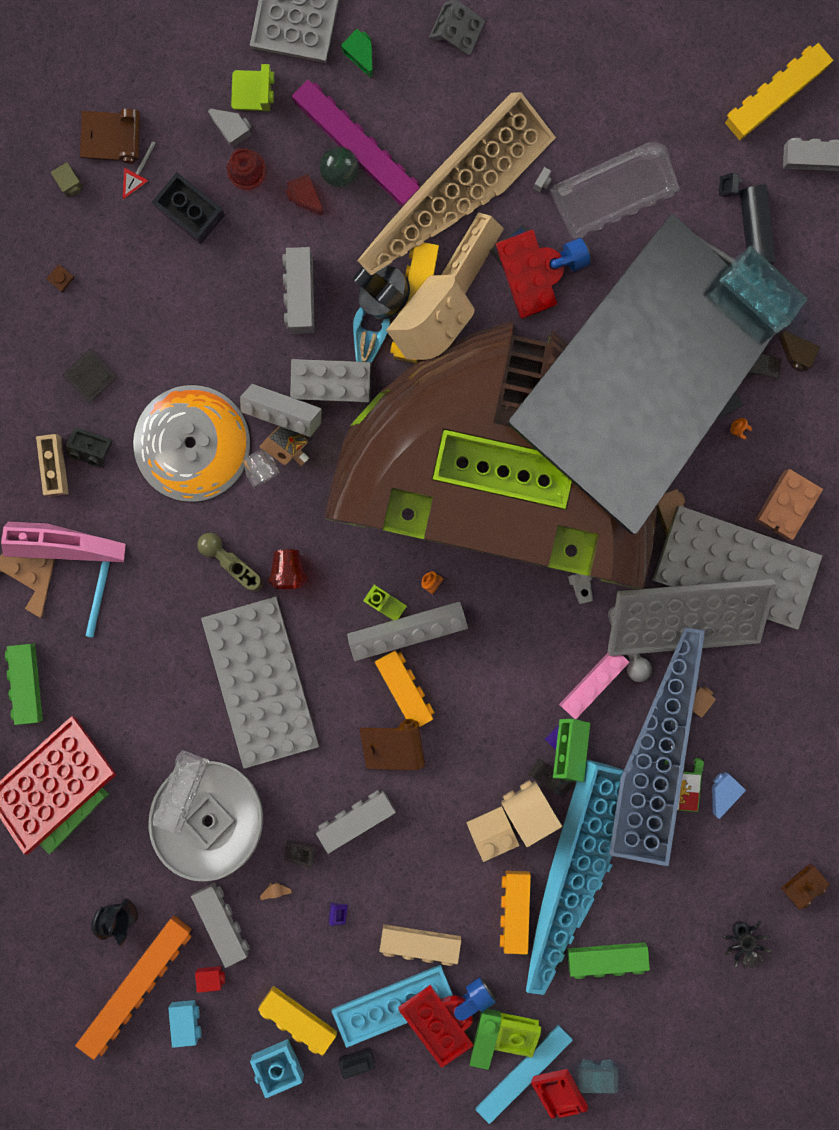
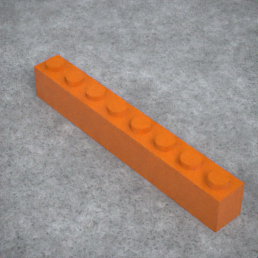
[75,915,192,1060]

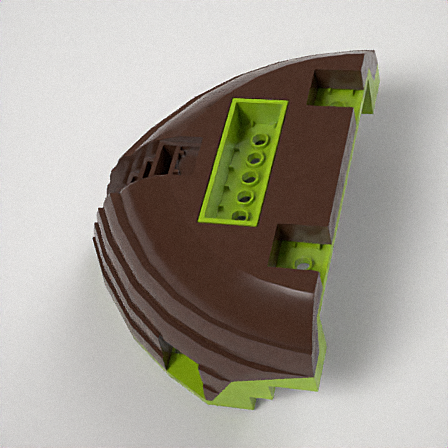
[324,321,657,590]

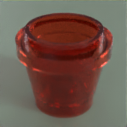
[227,148,266,190]
[268,549,308,590]

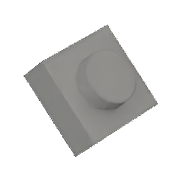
[533,167,552,192]

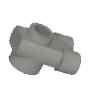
[568,574,593,604]

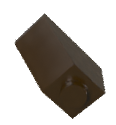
[779,331,820,372]

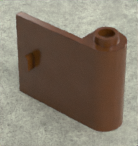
[80,109,140,164]
[359,719,425,770]

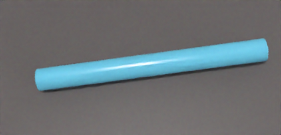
[86,561,110,637]

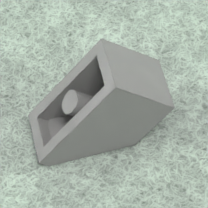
[208,109,251,148]

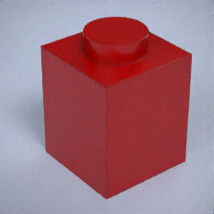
[195,966,226,993]

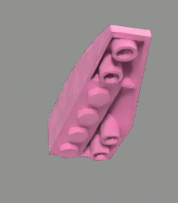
[1,522,126,562]

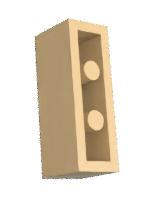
[36,434,69,497]

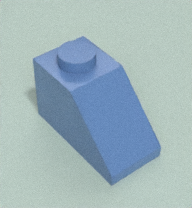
[712,772,746,819]

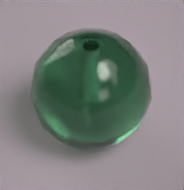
[319,146,359,188]

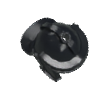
[91,898,138,946]

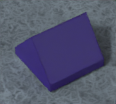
[328,903,348,926]

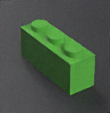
[553,719,590,782]

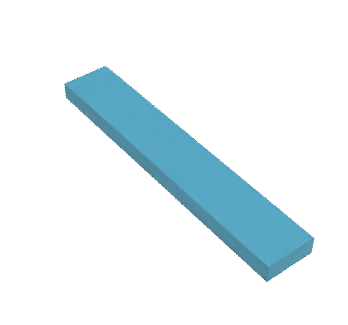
[475,1025,573,1124]

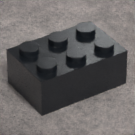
[152,172,225,244]

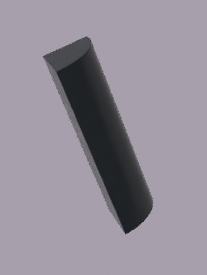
[740,184,775,268]

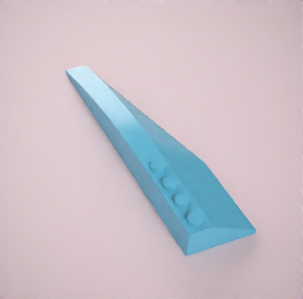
[526,759,624,995]

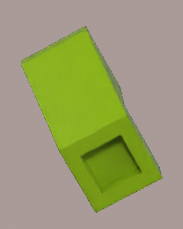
[363,585,407,620]

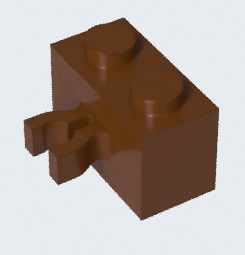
[780,863,830,910]

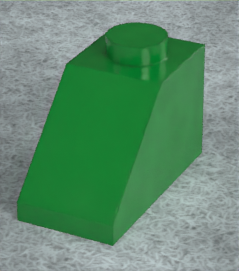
[341,29,373,78]

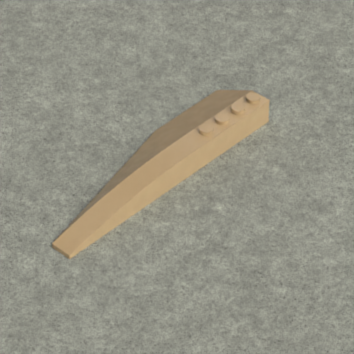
[357,92,556,275]

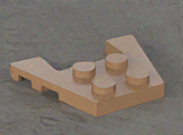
[0,554,55,618]

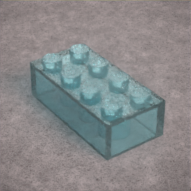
[720,246,808,333]

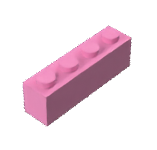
[559,653,629,719]

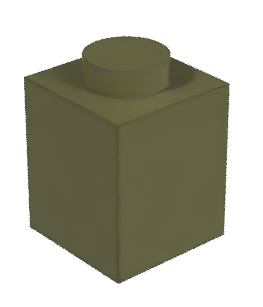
[50,162,83,197]

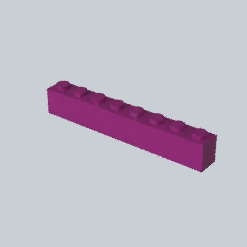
[292,80,420,207]

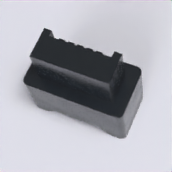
[338,1047,375,1079]

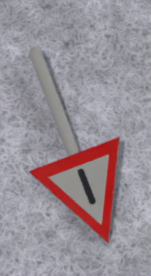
[123,142,155,199]

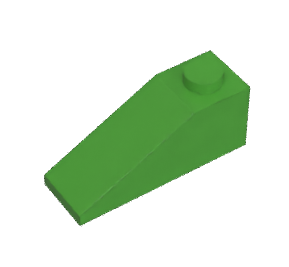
[469,1009,501,1070]

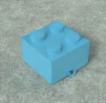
[250,1039,304,1098]

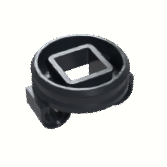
[352,266,410,319]

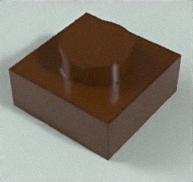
[46,264,75,292]

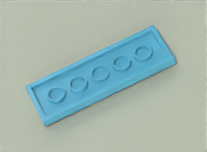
[332,965,453,1048]

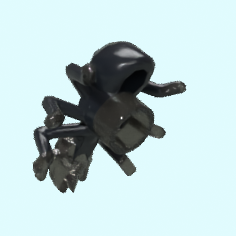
[722,921,772,969]

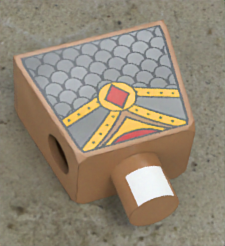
[260,426,309,466]

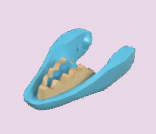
[353,307,390,362]

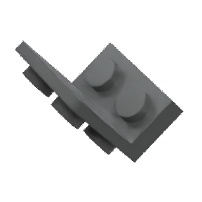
[429,0,485,55]

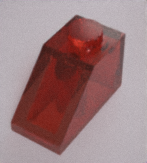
[285,174,324,216]

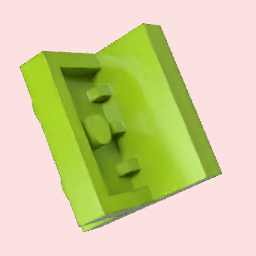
[494,1013,541,1058]

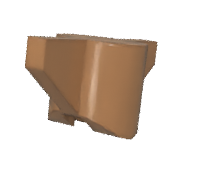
[260,882,292,900]

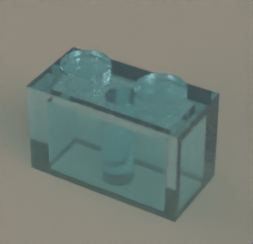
[576,1060,618,1093]

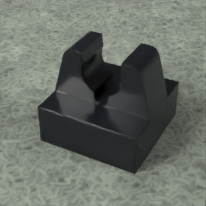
[719,172,742,197]

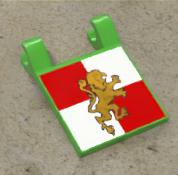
[664,758,704,812]

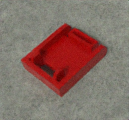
[531,1069,588,1119]

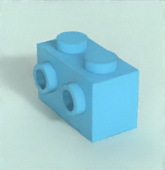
[168,1000,201,1048]

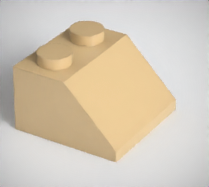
[466,806,519,862]

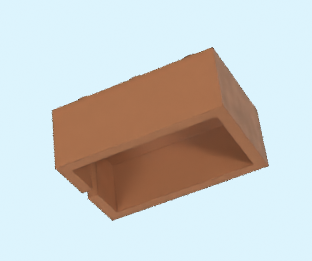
[754,469,823,541]

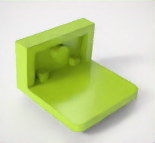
[231,64,274,111]

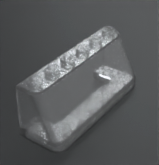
[549,142,680,239]

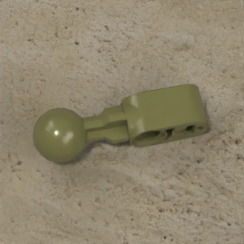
[197,532,264,592]

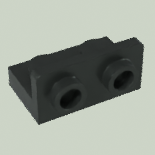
[66,427,112,468]

